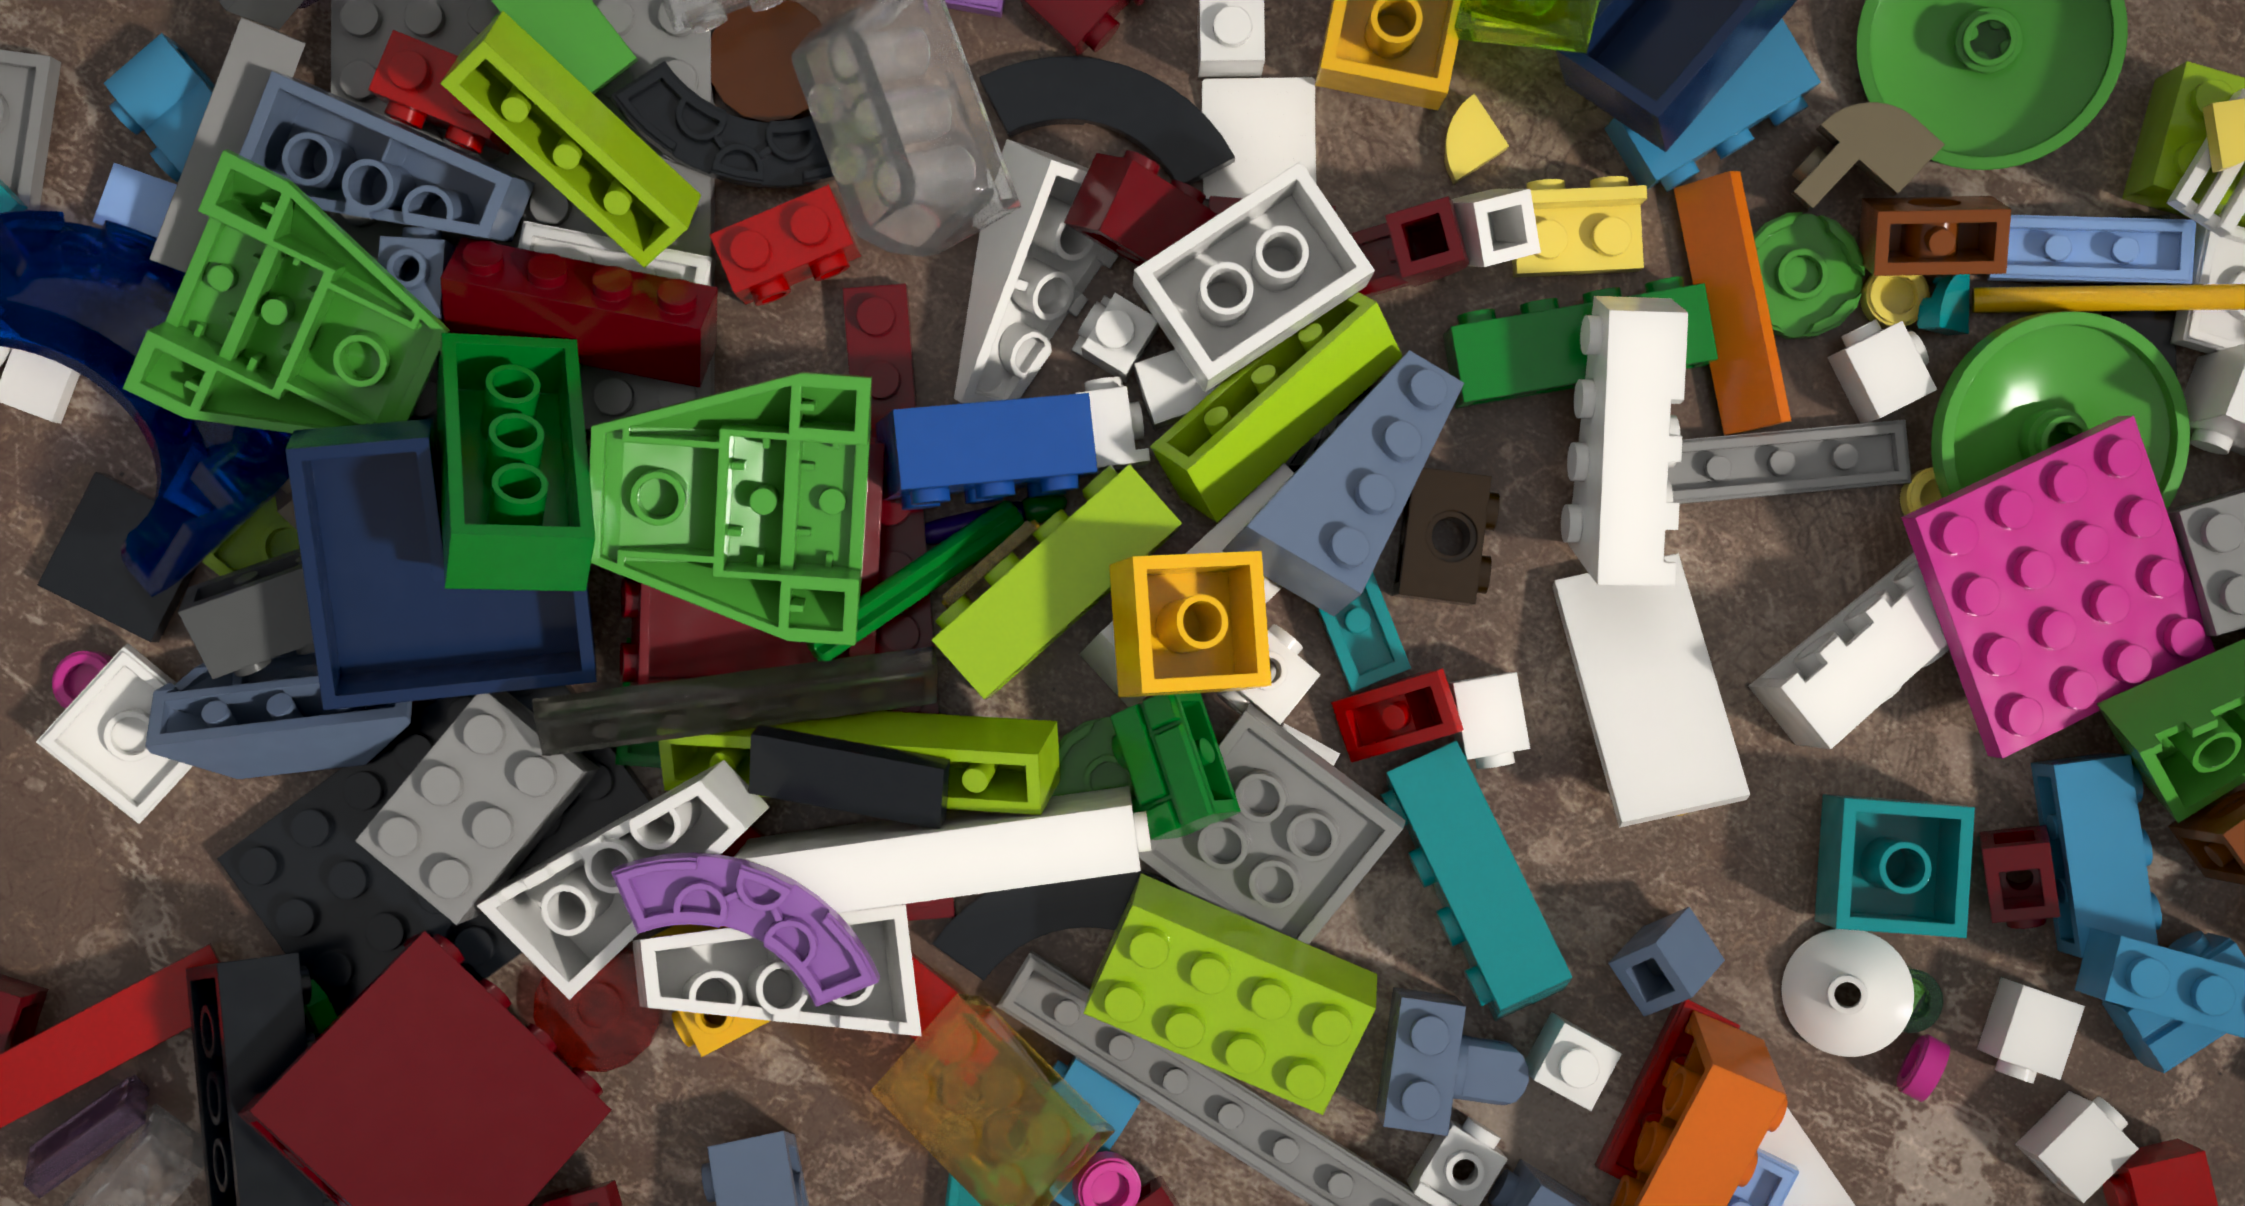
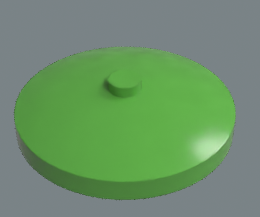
[1856,0,2128,170]
[1931,312,2190,510]

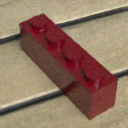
[440,237,718,388]

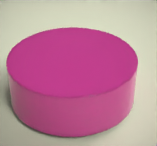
[52,651,112,709]
[1897,1034,1950,1102]
[1072,1151,1141,1206]

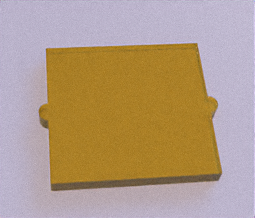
[941,519,1040,609]

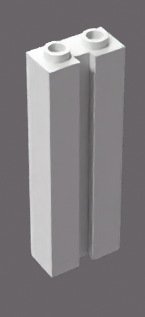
[734,786,1152,913]

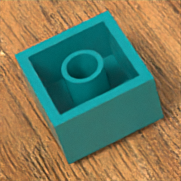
[1814,794,1975,938]

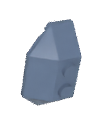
[145,650,412,779]

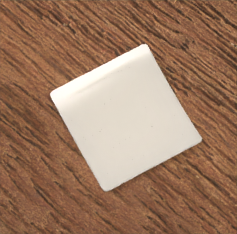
[1202,77,1316,199]

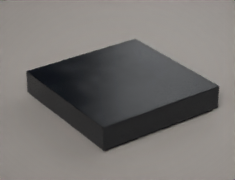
[37,472,216,642]

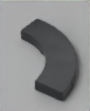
[979,56,1235,185]
[610,61,880,189]
[932,870,1181,981]

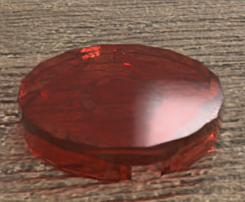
[533,948,663,1072]

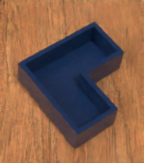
[1555,0,1797,152]
[285,419,597,710]

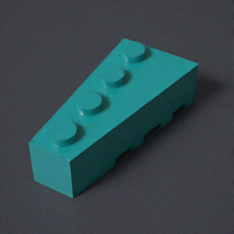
[1380,740,1573,1021]

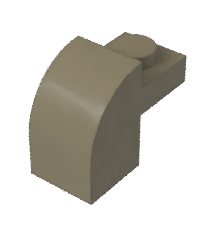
[1790,102,1945,211]

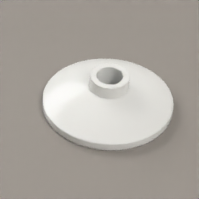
[1781,929,1914,1057]

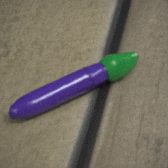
[925,496,1067,544]

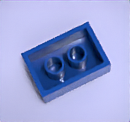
[875,393,1098,510]

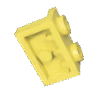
[1512,176,1647,278]

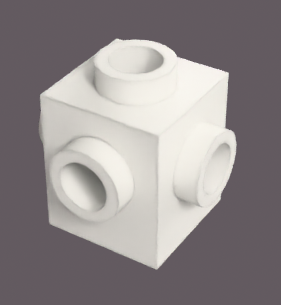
[1217,624,1321,725]

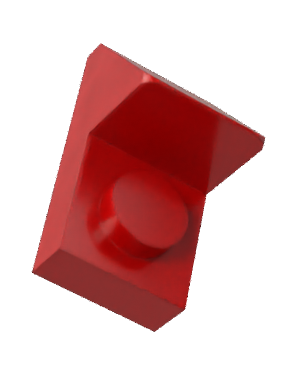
[1331,668,1464,763]

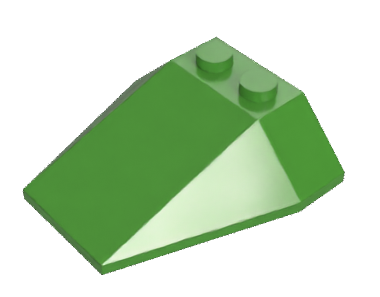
[123,149,451,434]
[589,372,872,645]

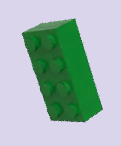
[436,332,595,591]

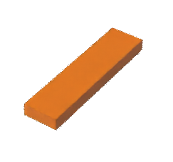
[1673,171,1792,436]

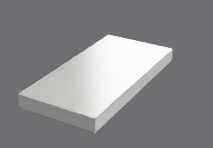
[1552,553,1750,828]

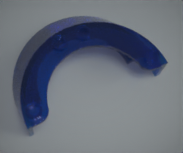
[0,210,292,597]

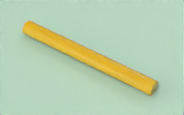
[1972,284,2245,313]

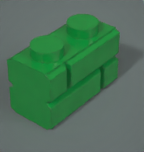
[1110,693,1241,840]

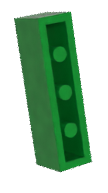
[1443,276,1718,409]

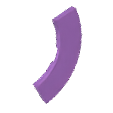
[611,852,880,1007]

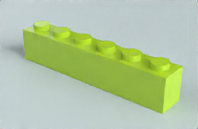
[657,700,1060,815]

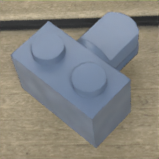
[1375,987,1529,1136]

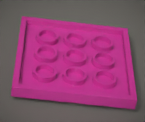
[1901,415,2215,759]

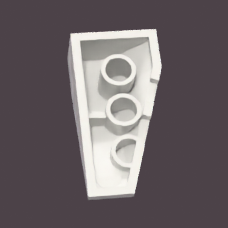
[954,139,1118,404]

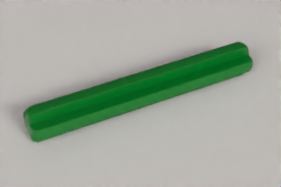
[805,501,1025,663]

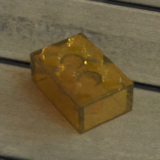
[870,994,1116,1206]

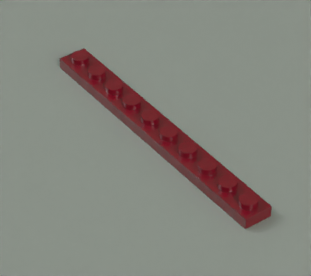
[843,283,956,921]

